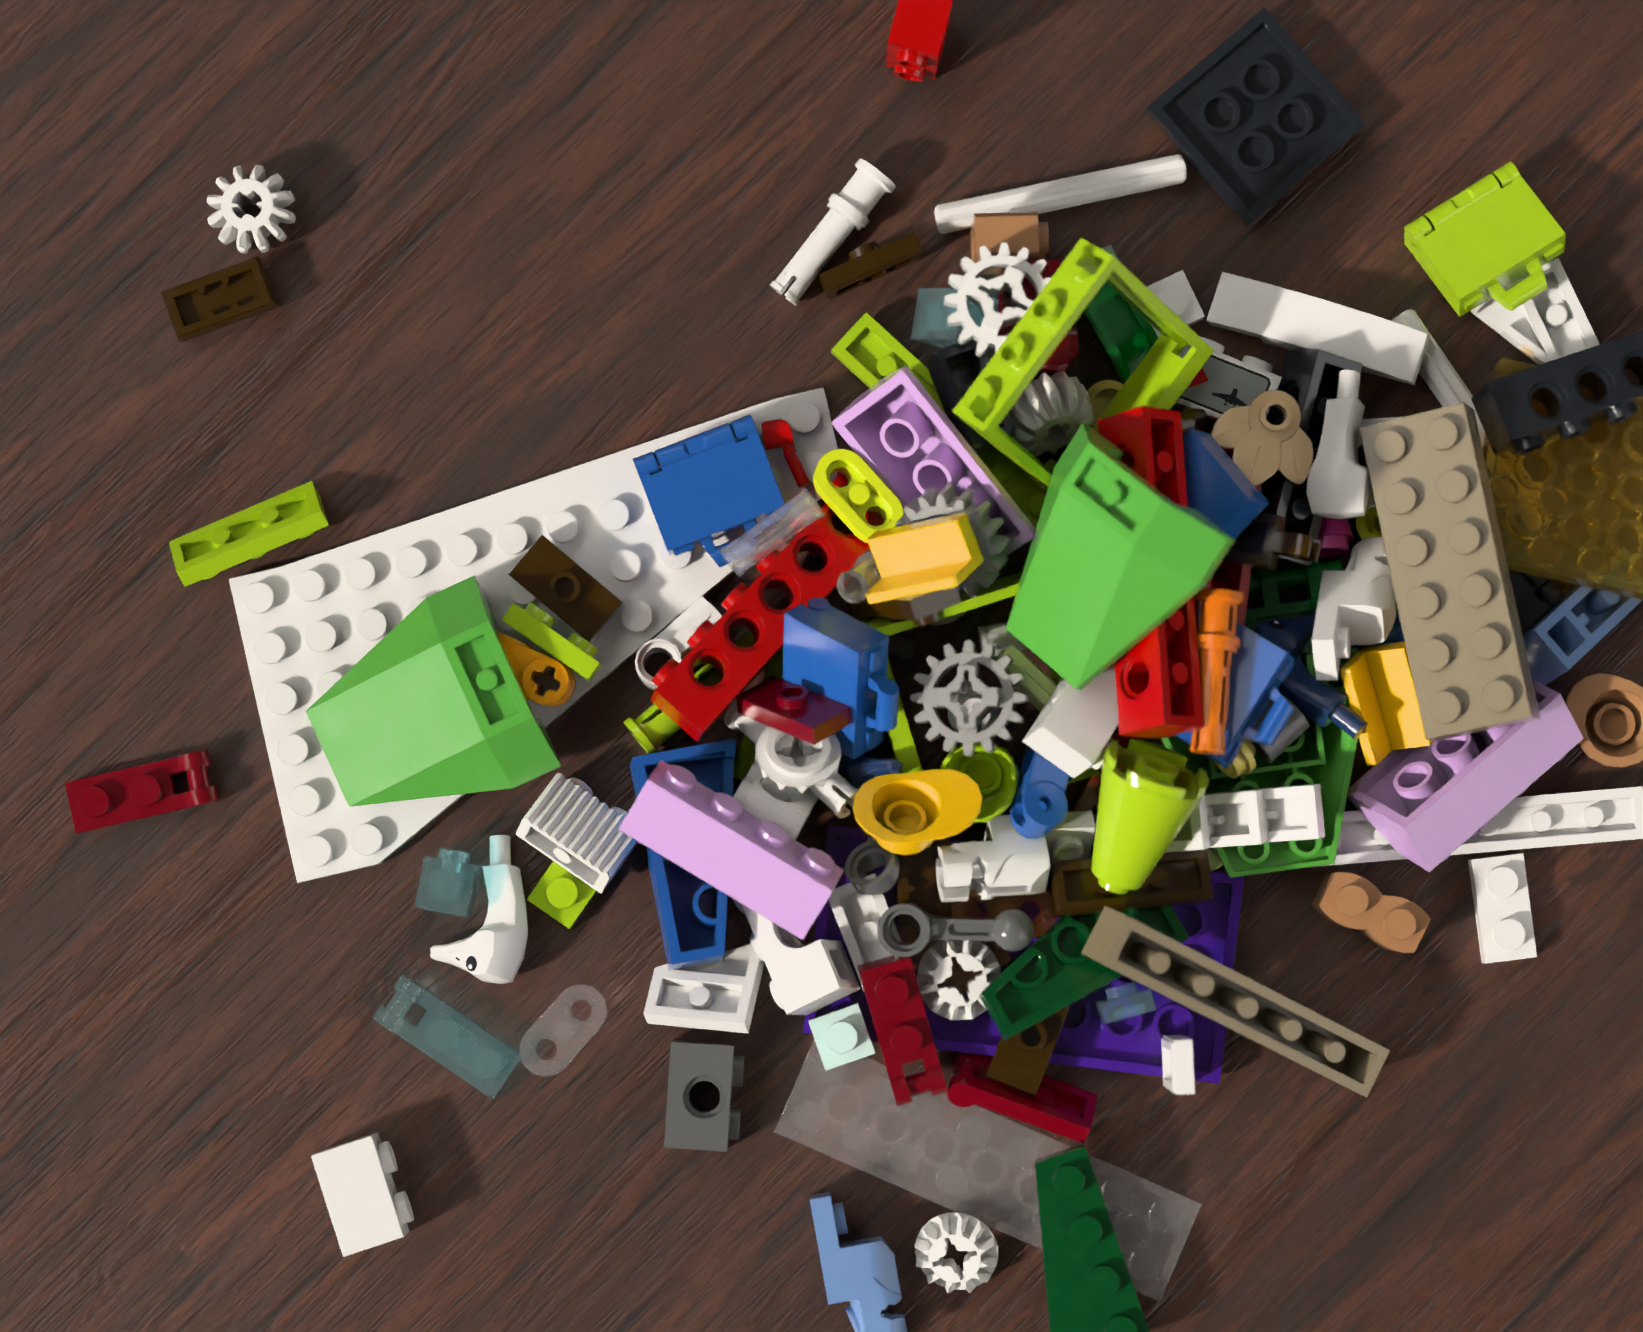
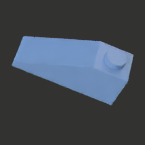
[1522,547,1643,685]

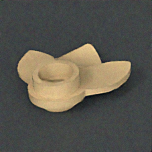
[1211,390,1313,487]

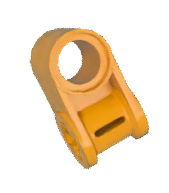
[496,631,576,707]

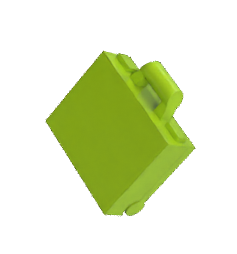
[1404,161,1566,317]

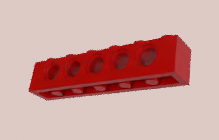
[1098,406,1204,739]
[650,473,883,742]

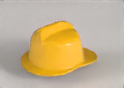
[853,769,982,855]

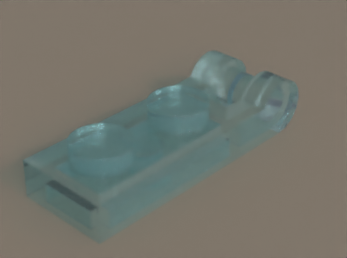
[373,974,524,1100]

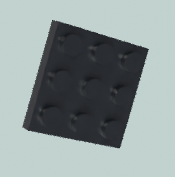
[1145,7,1366,227]

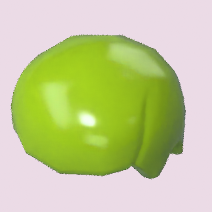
[940,743,1019,822]

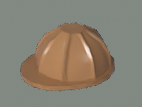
[1566,673,1643,768]

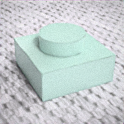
[808,1003,875,1071]

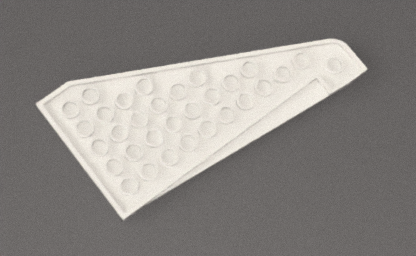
[229,387,838,883]

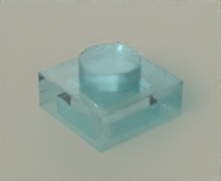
[1095,981,1156,1024]

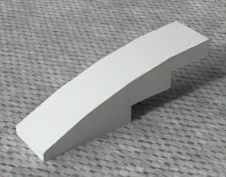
[1206,272,1430,385]
[1166,784,1325,852]

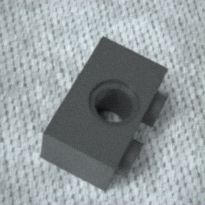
[664,1039,745,1152]

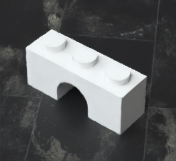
[733,899,860,1015]

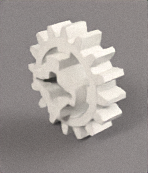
[944,243,1052,357]

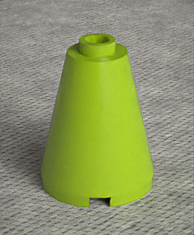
[1091,739,1210,894]

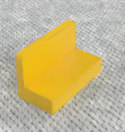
[865,512,984,604]
[1341,641,1435,766]

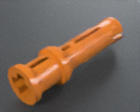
[1190,589,1244,755]

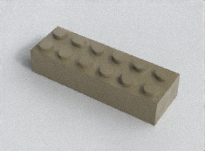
[1360,402,1541,741]

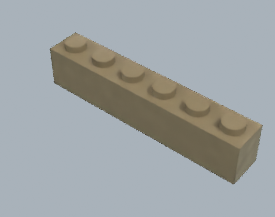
[1081,906,1390,1098]

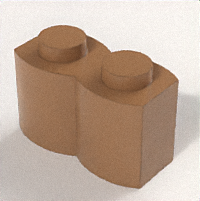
[970,212,1049,275]
[1311,872,1431,953]

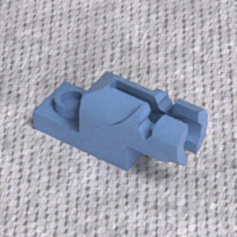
[810,1191,907,1332]

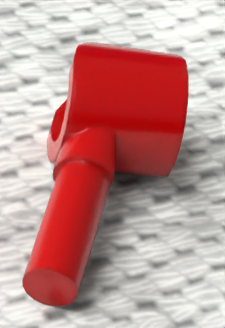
[761,419,810,488]

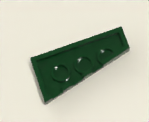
[979,906,1189,1042]
[1034,1143,1150,1332]

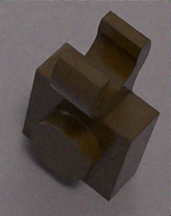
[1222,513,1322,571]

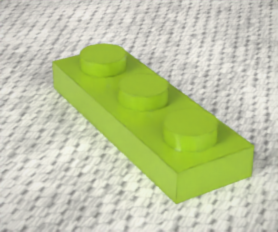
[169,481,329,587]

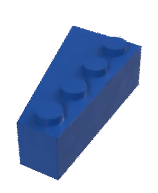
[630,738,736,970]

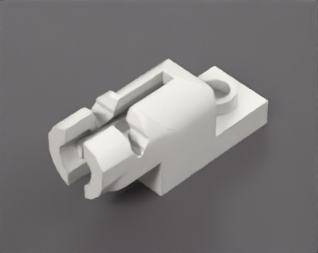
[1312,537,1397,680]
[936,811,1095,902]

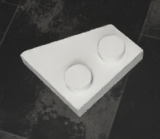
[1470,258,1600,365]
[643,937,765,1034]

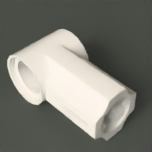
[635,596,732,690]

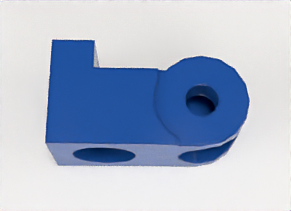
[1010,745,1073,839]

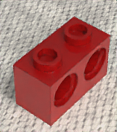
[886,0,953,82]

